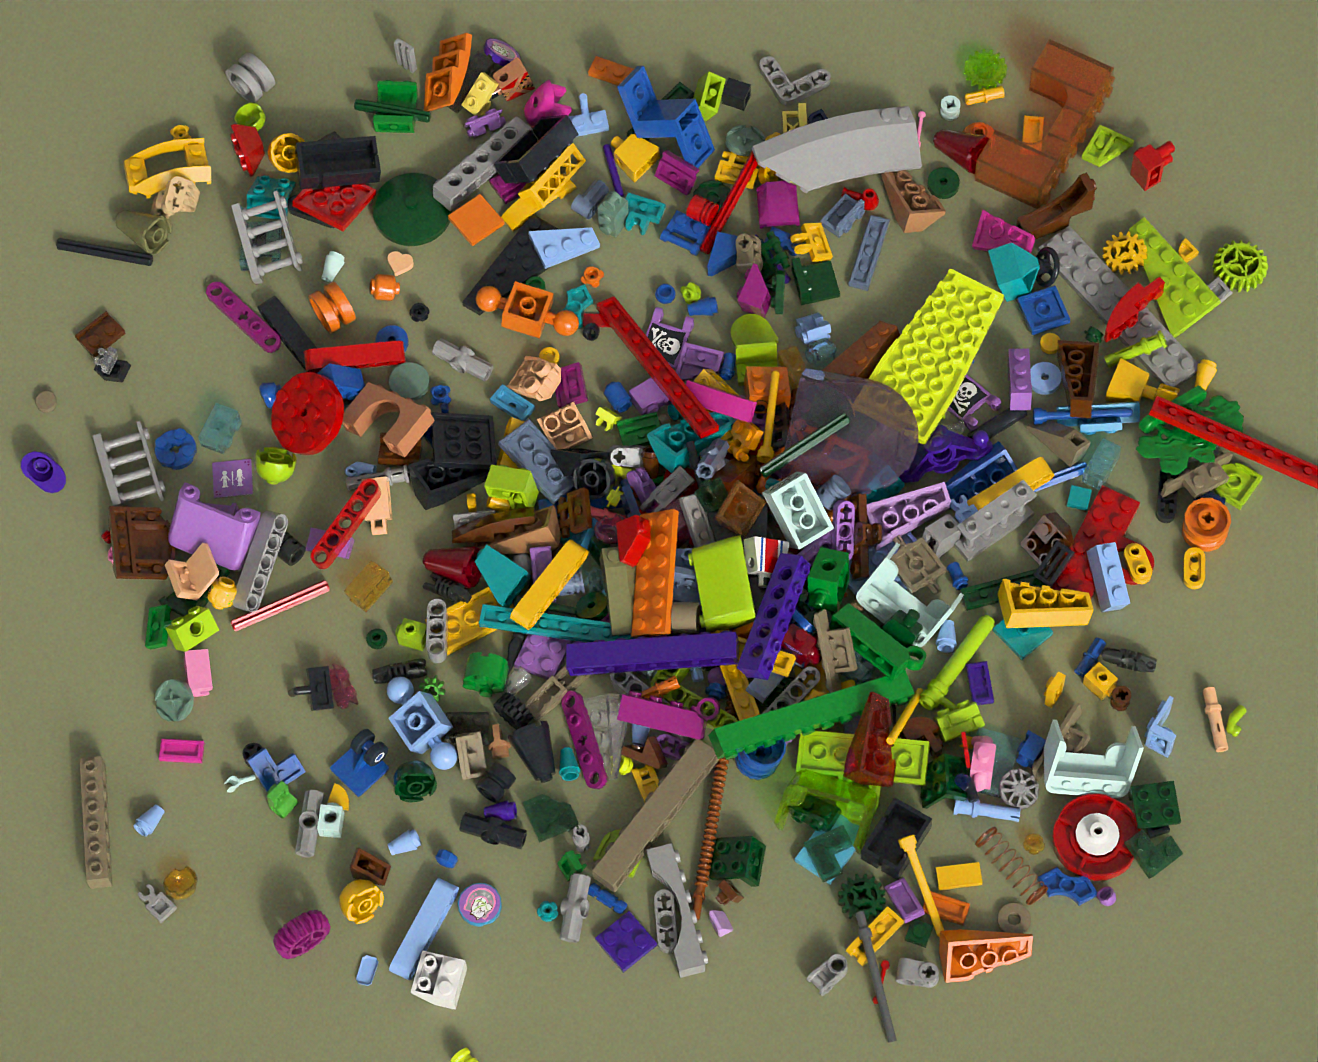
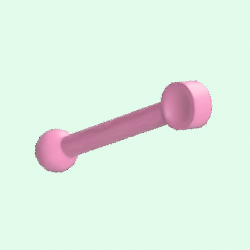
[917,111,926,148]

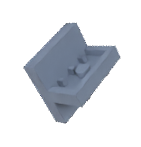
[672,566,702,611]

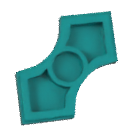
[561,284,593,329]

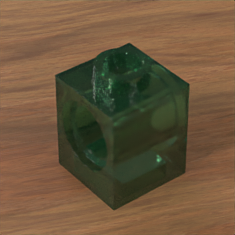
[694,477,732,514]

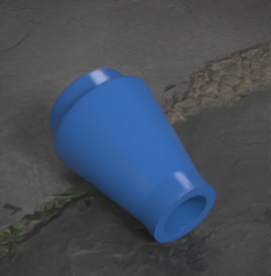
[687,296,718,316]

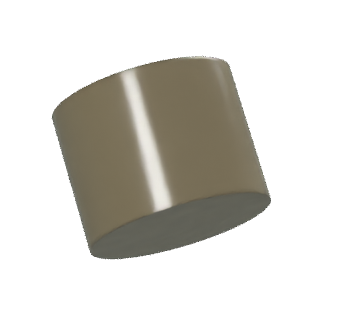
[671,602,701,634]

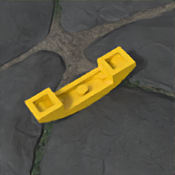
[501,173,577,232]

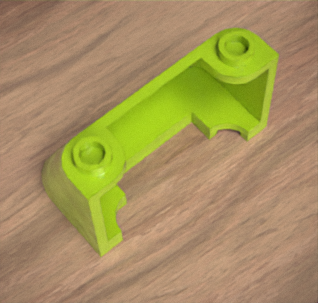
[688,535,756,633]

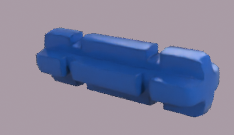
[588,883,627,914]

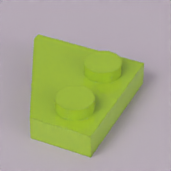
[1081,125,1135,167]

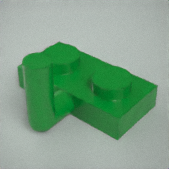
[145,604,191,650]

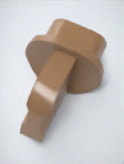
[488,724,511,759]

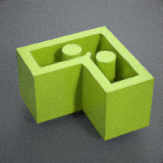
[484,465,539,509]

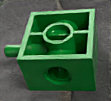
[808,547,849,612]

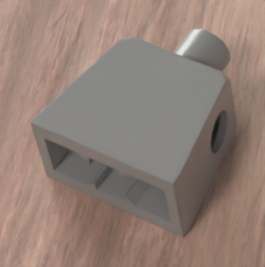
[923,514,961,558]

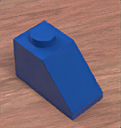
[707,232,742,277]

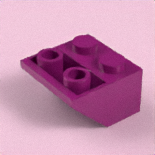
[736,263,772,318]

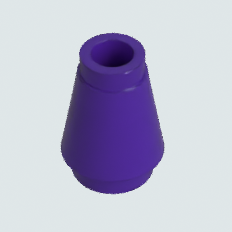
[484,800,517,821]

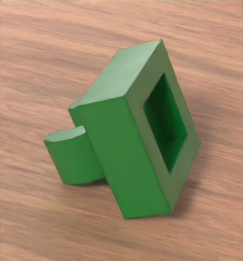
[557,850,587,882]

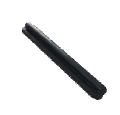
[56,238,153,266]

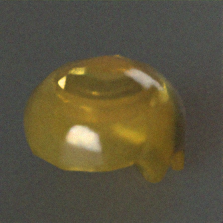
[163,866,198,900]

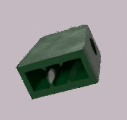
[880,609,923,648]

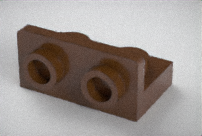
[378,432,422,466]

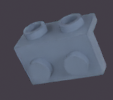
[820,194,865,238]

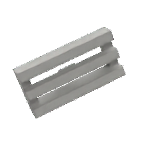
[394,38,417,73]

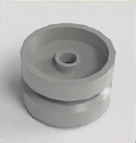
[225,52,276,103]

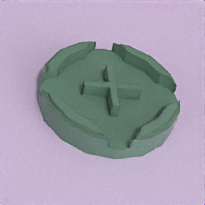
[725,125,765,156]
[389,362,430,401]
[155,679,194,721]

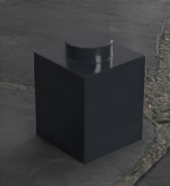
[722,78,751,111]

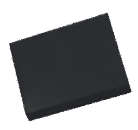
[551,448,610,476]

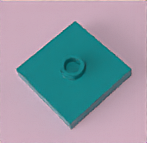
[993,619,1053,660]

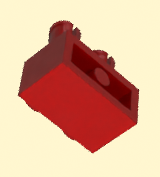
[1130,141,1175,191]

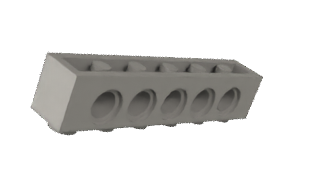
[433,116,534,211]

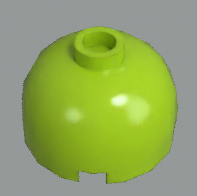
[255,447,297,485]

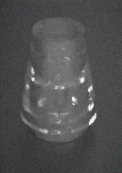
[504,666,532,695]

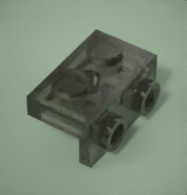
[445,712,490,746]

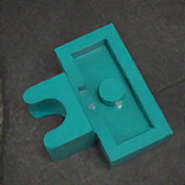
[625,193,666,235]

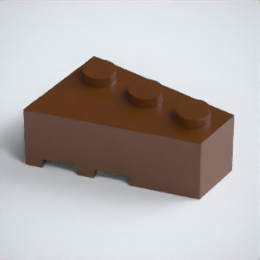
[709,454,762,511]

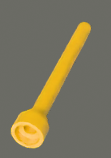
[757,370,780,463]
[898,834,945,937]

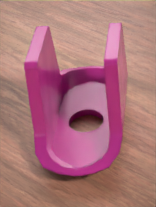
[524,80,572,126]

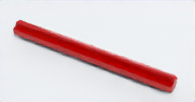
[700,151,758,254]

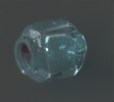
[805,338,837,367]

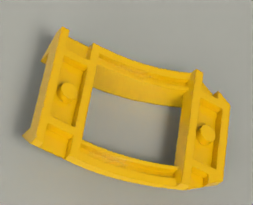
[124,138,211,198]

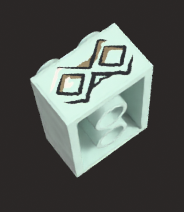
[762,472,834,550]

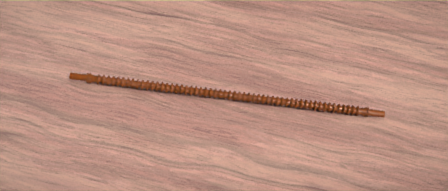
[692,691,737,920]

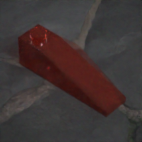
[843,692,896,787]

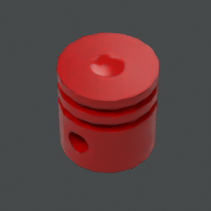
[686,194,719,226]

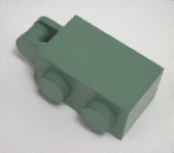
[597,191,629,238]

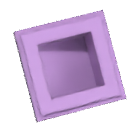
[709,910,733,937]

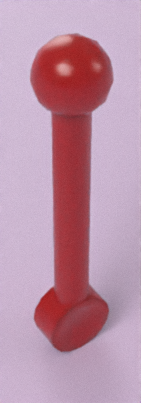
[872,960,890,1004]

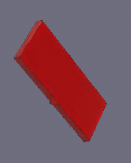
[583,313,611,328]

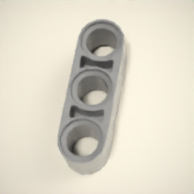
[426,598,448,663]

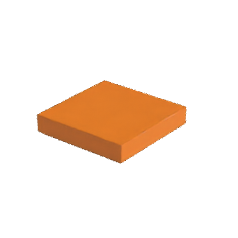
[448,194,505,246]

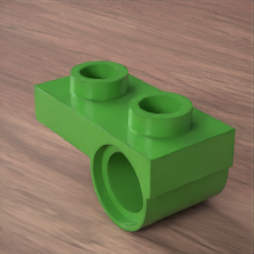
[267,780,299,819]

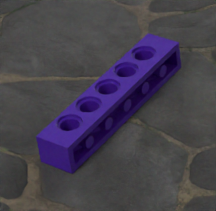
[737,553,811,680]

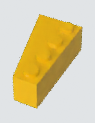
[997,579,1094,628]

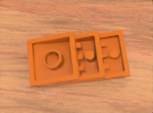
[424,33,472,111]

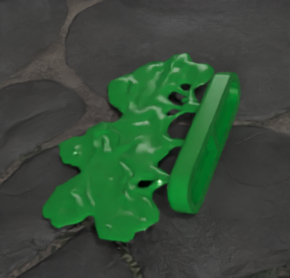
[1136,386,1244,475]

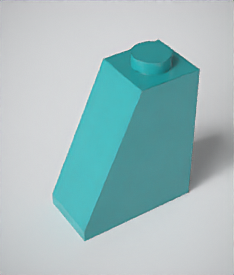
[475,545,531,608]

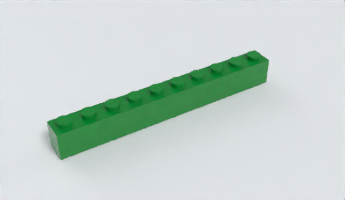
[708,671,915,760]

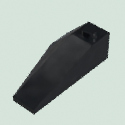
[408,458,489,510]

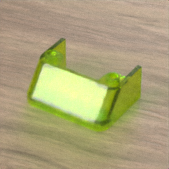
[774,769,878,854]

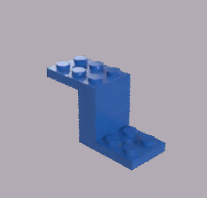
[617,66,715,168]

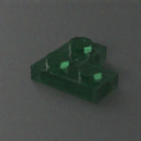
[804,825,853,883]
[1124,829,1183,879]

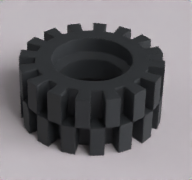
[493,692,533,730]

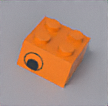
[744,366,791,413]

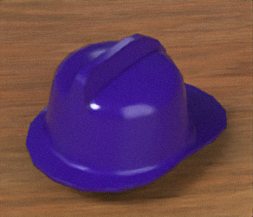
[21,451,66,493]

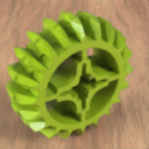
[1212,239,1268,292]

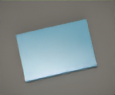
[795,815,868,885]

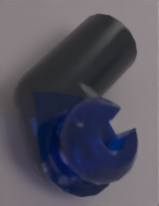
[955,773,979,803]

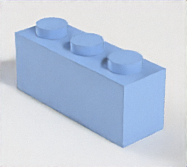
[1086,542,1130,612]

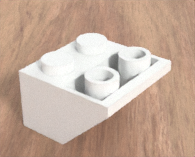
[411,950,467,1010]

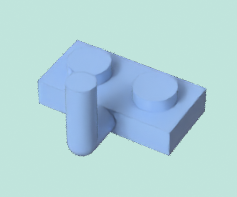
[569,93,609,136]

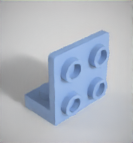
[1144,696,1176,758]

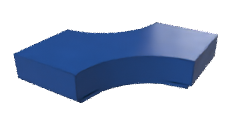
[1037,867,1098,906]

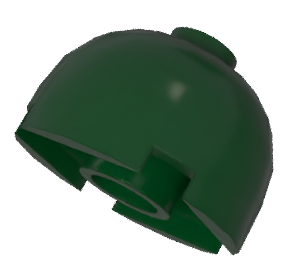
[393,760,437,803]

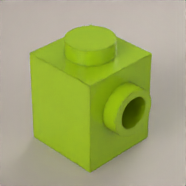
[395,618,427,651]

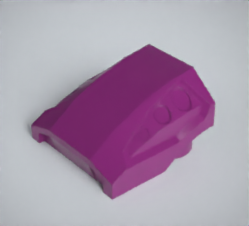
[756,181,800,229]

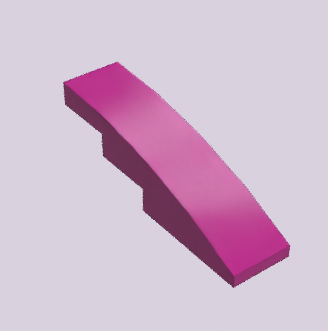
[686,380,757,422]

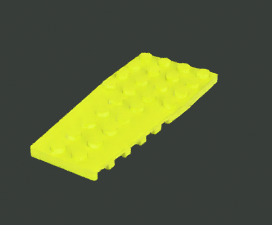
[852,269,1004,445]

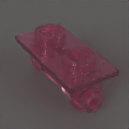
[329,664,359,709]

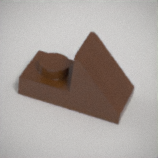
[621,736,668,769]

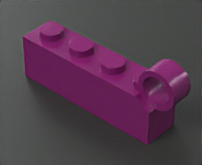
[617,690,720,740]

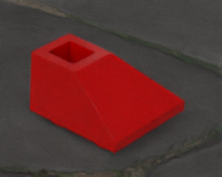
[230,124,265,177]

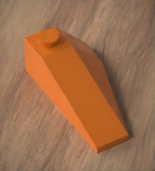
[939,929,1033,983]

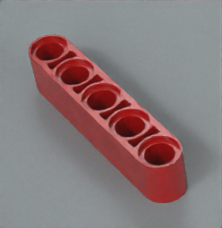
[304,341,406,373]
[310,479,381,569]

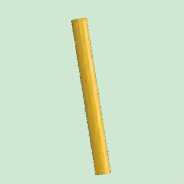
[886,688,923,745]

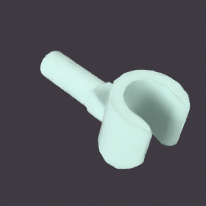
[224,774,256,792]

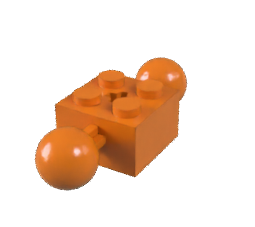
[476,281,579,339]

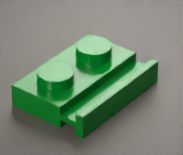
[617,412,660,446]

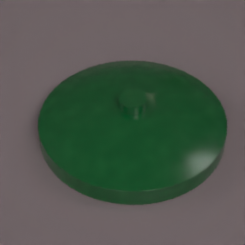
[372,173,453,246]

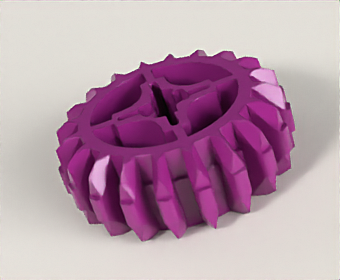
[273,910,331,959]

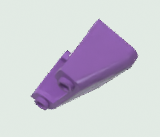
[168,482,261,570]

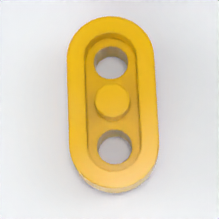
[1123,543,1152,584]
[1183,547,1205,589]

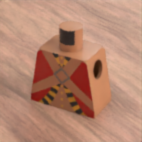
[491,57,535,101]

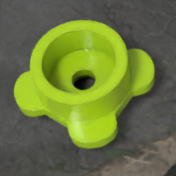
[680,282,701,304]

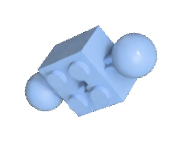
[387,676,458,770]

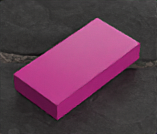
[159,739,205,763]

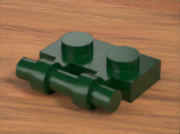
[753,231,791,282]

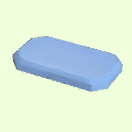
[356,956,379,986]

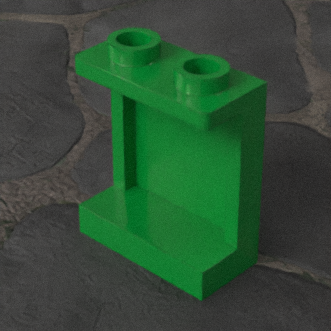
[373,80,418,133]

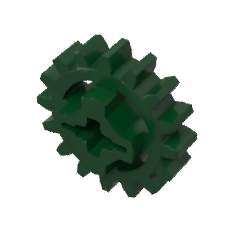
[838,874,886,921]

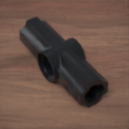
[459,812,527,849]

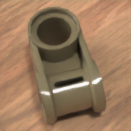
[736,233,763,274]

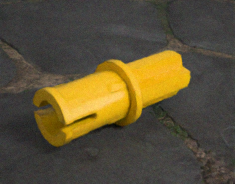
[964,85,1004,105]

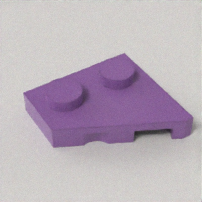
[676,342,724,381]

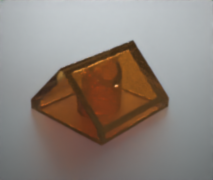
[715,480,766,538]

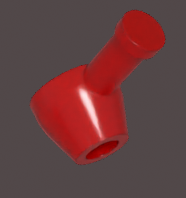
[841,187,879,211]

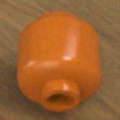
[369,274,400,301]

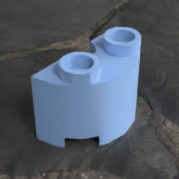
[794,312,831,345]

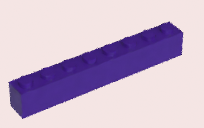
[566,630,739,676]

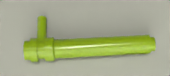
[919,615,995,711]

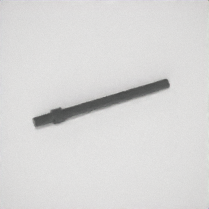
[855,911,897,1043]

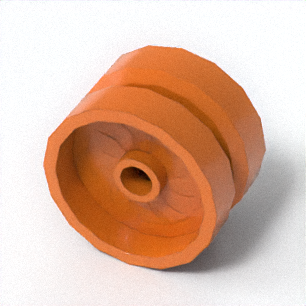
[308,281,356,334]
[1182,498,1231,552]

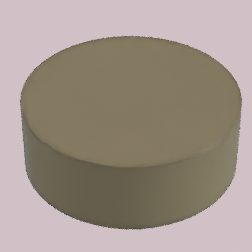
[35,391,57,413]

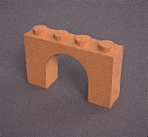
[342,382,435,457]

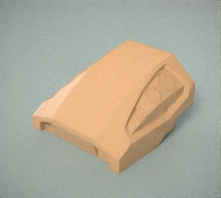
[506,356,561,401]
[536,402,593,449]

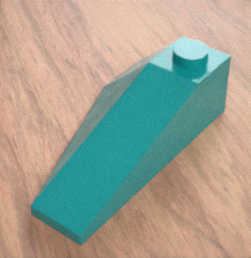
[647,412,735,473]

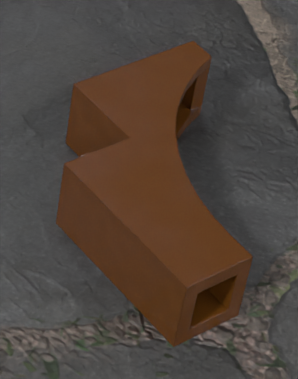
[1016,172,1097,240]

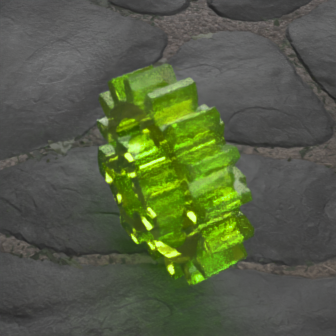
[964,49,1007,89]

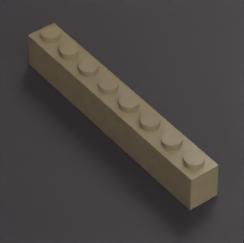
[592,739,719,893]

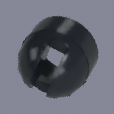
[583,323,600,341]

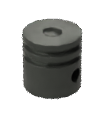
[277,531,306,566]

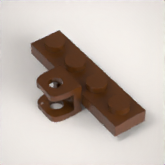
[849,494,882,581]

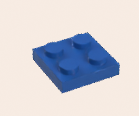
[1017,286,1071,335]

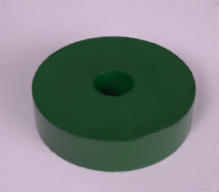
[927,167,960,199]
[575,592,608,621]

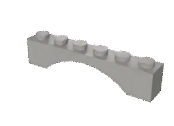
[646,843,708,978]

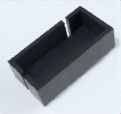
[494,115,579,184]
[295,136,381,189]

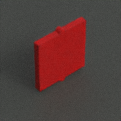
[961,732,971,768]

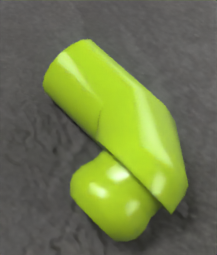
[1226,705,1246,737]

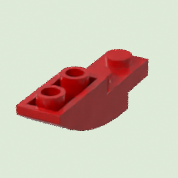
[1104,277,1165,343]

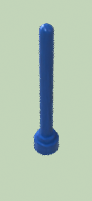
[1033,408,1133,425]

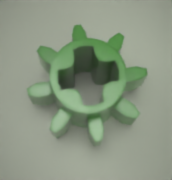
[419,675,446,702]

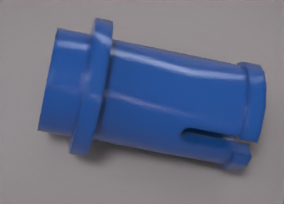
[719,352,736,380]
[946,562,968,590]

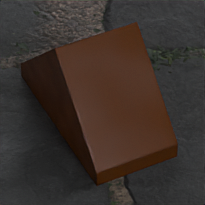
[350,848,391,886]

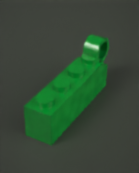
[829,603,926,680]

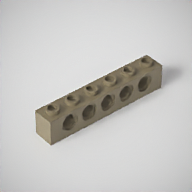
[80,756,112,889]

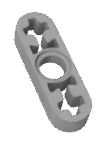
[654,889,678,953]

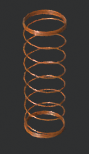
[975,827,1048,905]

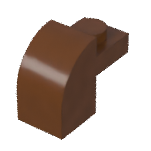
[899,717,943,760]

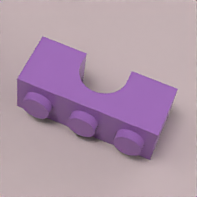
[1007,349,1032,410]

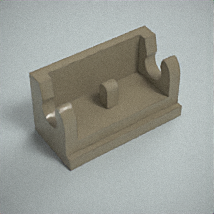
[456,731,487,780]

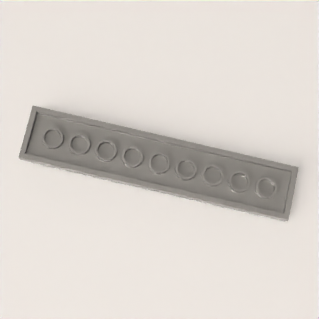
[1038,226,1198,388]

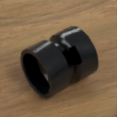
[476,762,516,804]

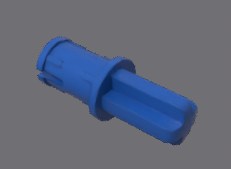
[1074,637,1106,678]

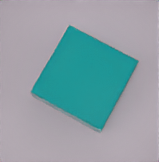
[1067,485,1092,511]

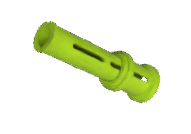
[1104,330,1168,368]

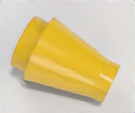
[1194,359,1217,391]

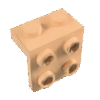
[165,543,219,600]

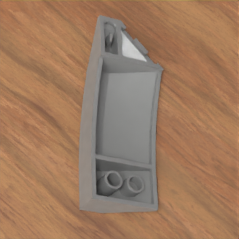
[752,106,922,193]

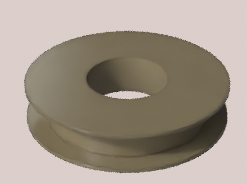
[997,903,1031,934]

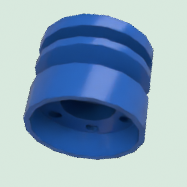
[734,739,786,780]

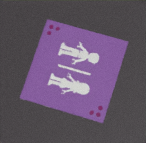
[212,459,253,498]

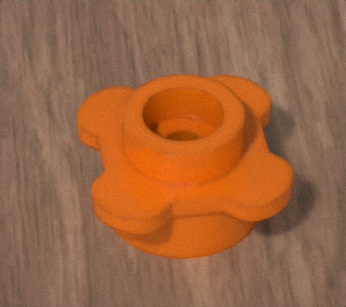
[581,266,604,288]

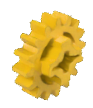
[1103,231,1147,275]

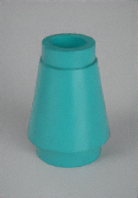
[559,747,580,781]

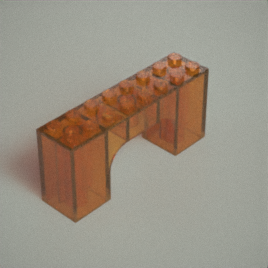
[975,39,1115,209]

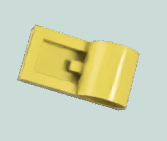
[462,72,499,117]

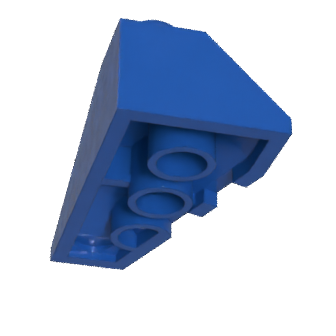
[945,441,1018,509]

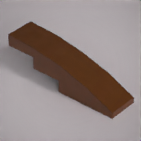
[452,507,535,544]

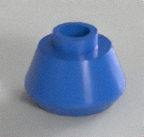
[259,382,281,409]

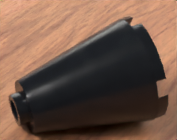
[508,721,556,783]

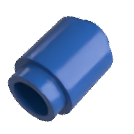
[604,382,632,413]

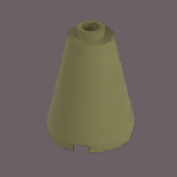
[115,210,172,254]

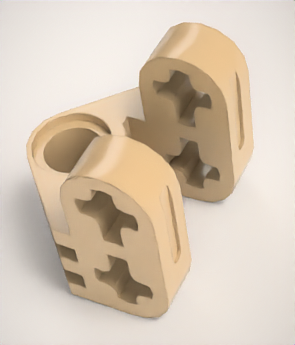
[150,176,200,219]

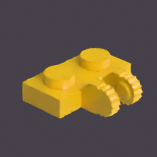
[790,223,833,262]

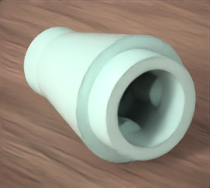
[321,251,345,283]

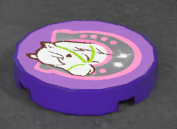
[483,38,520,67]

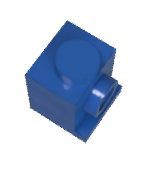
[1016,730,1046,768]

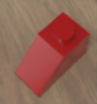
[616,515,651,567]

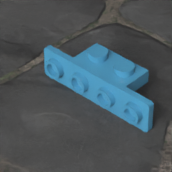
[1056,401,1140,435]

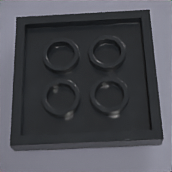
[431,412,497,470]

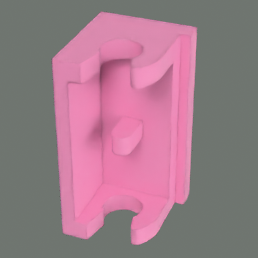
[184,649,213,697]

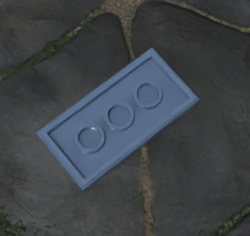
[498,419,575,505]

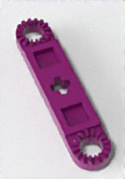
[206,282,281,353]
[561,691,608,790]

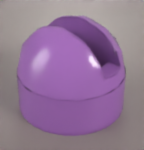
[1097,887,1116,906]

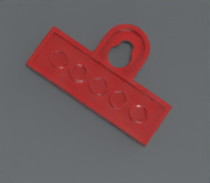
[1050,485,1154,599]

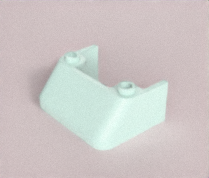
[856,543,964,647]
[1044,720,1143,798]

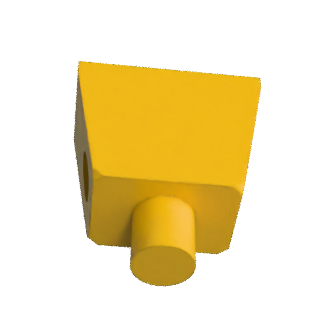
[611,134,660,183]
[1105,358,1157,403]

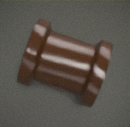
[1110,686,1131,711]

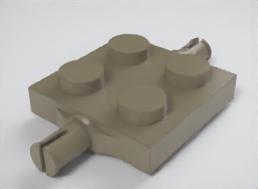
[890,535,947,595]

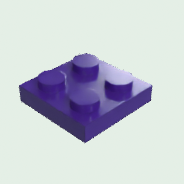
[595,911,657,973]

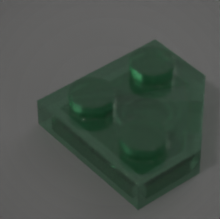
[522,794,579,843]

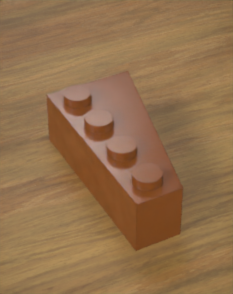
[819,321,900,399]

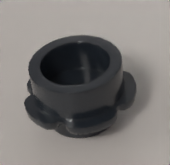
[410,303,430,322]

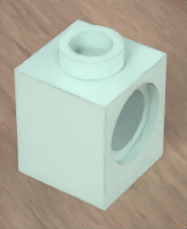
[317,803,345,838]

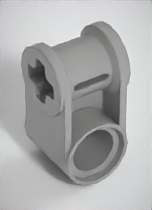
[607,445,646,468]
[806,954,848,996]
[895,958,939,988]

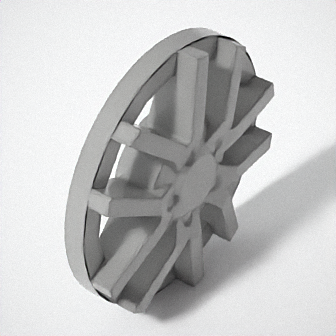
[999,769,1039,810]

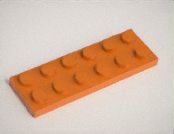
[631,509,679,638]

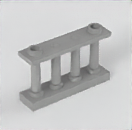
[231,191,303,285]
[92,421,166,506]
[955,480,1037,562]

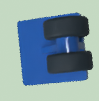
[330,729,389,797]

